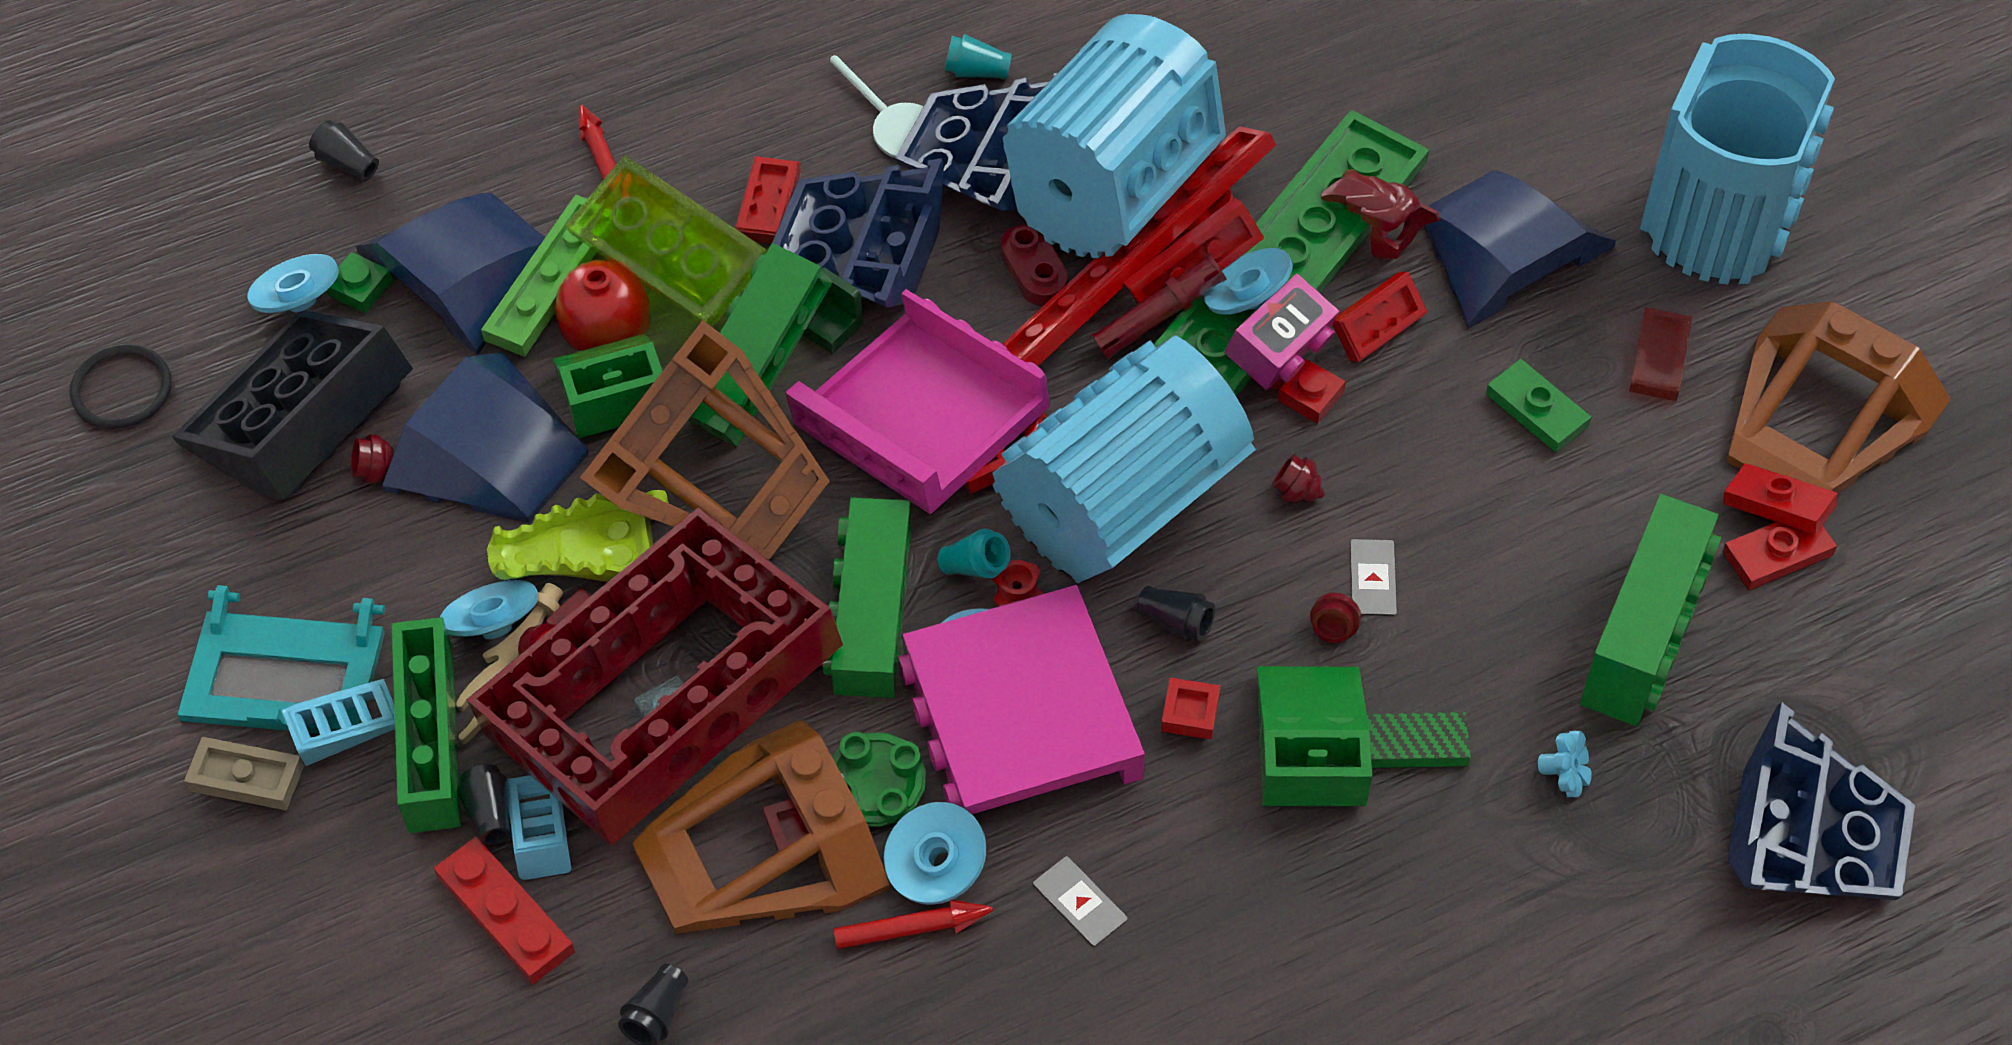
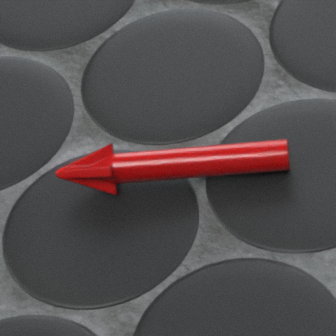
[579,105,633,212]
[833,900,993,949]

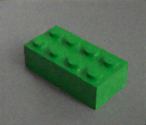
[1579,493,1722,727]

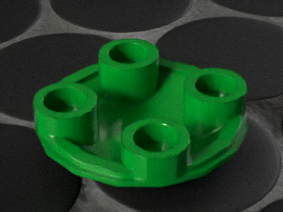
[832,732,926,827]

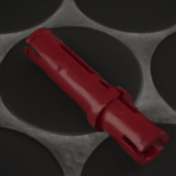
[1092,255,1227,360]

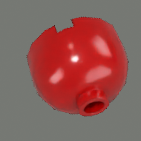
[555,260,650,351]

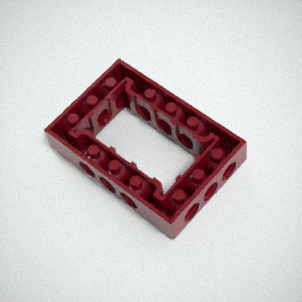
[466,508,843,846]

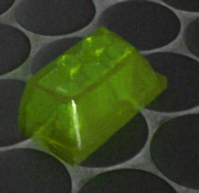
[565,155,767,327]

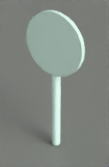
[830,55,923,158]

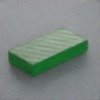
[1367,712,1471,768]

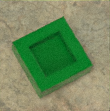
[326,252,393,314]

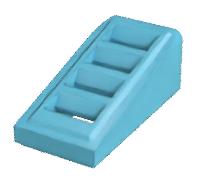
[282,679,395,766]
[508,775,571,880]

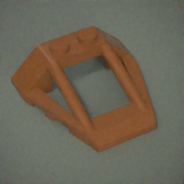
[1726,301,1951,493]
[580,320,830,560]
[632,720,890,934]

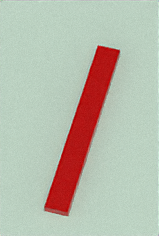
[1002,126,1276,366]

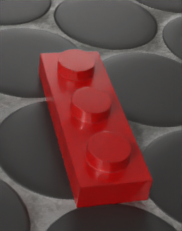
[1123,197,1264,305]
[434,837,575,985]

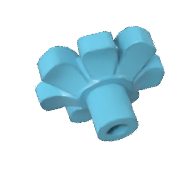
[1538,731,1592,797]

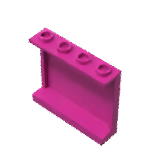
[785,289,1050,514]
[897,585,1145,815]

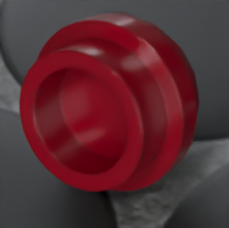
[351,434,395,483]
[1272,454,1324,504]
[1310,592,1361,643]

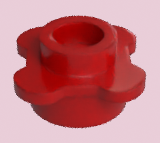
[991,560,1044,607]

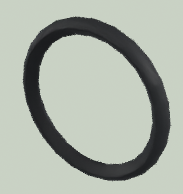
[69,344,171,428]

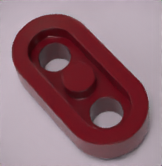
[1001,224,1068,306]

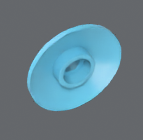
[1204,248,1293,314]
[247,254,339,313]
[440,580,539,639]
[884,802,987,905]

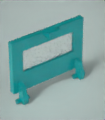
[177,585,385,733]

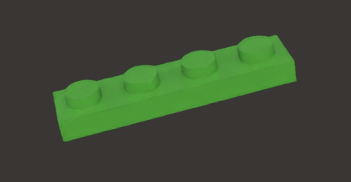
[481,194,618,357]

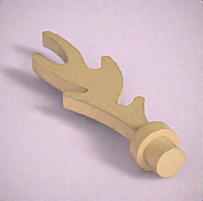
[456,583,563,744]

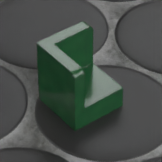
[803,267,863,355]

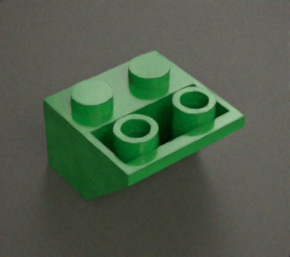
[553,334,663,438]

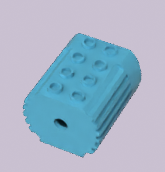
[1003,14,1226,258]
[1640,34,1835,285]
[992,335,1256,583]

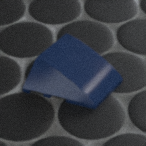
[895,73,1058,210]
[772,159,944,308]
[1424,170,1616,329]
[356,193,545,355]
[382,352,589,523]
[1728,702,1915,900]

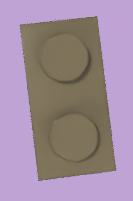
[184,737,304,811]

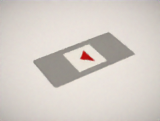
[1351,539,1397,615]
[1033,856,1127,945]

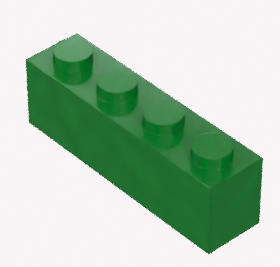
[688,243,833,447]
[823,497,912,698]
[391,617,461,833]

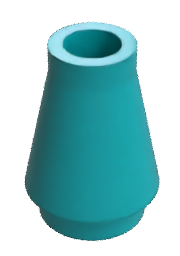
[944,34,1012,80]
[937,529,1010,578]

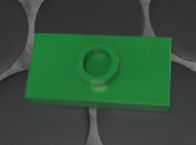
[1486,359,1592,453]

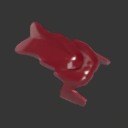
[1320,169,1441,261]

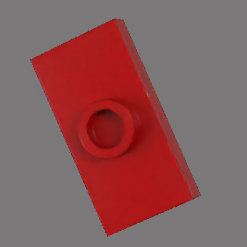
[734,156,801,244]
[1332,272,1428,362]
[1723,463,1838,535]
[1722,522,1837,590]

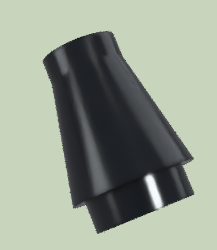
[309,120,379,182]
[1136,586,1215,642]
[457,764,511,846]
[618,964,688,1045]

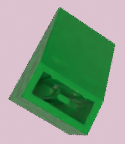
[1257,666,1372,806]

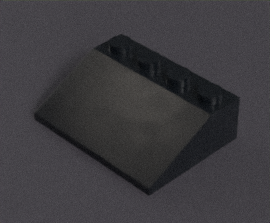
[172,310,413,500]

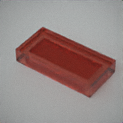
[1629,307,1693,401]

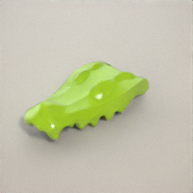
[487,490,668,582]

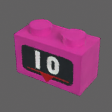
[1224,274,1340,391]

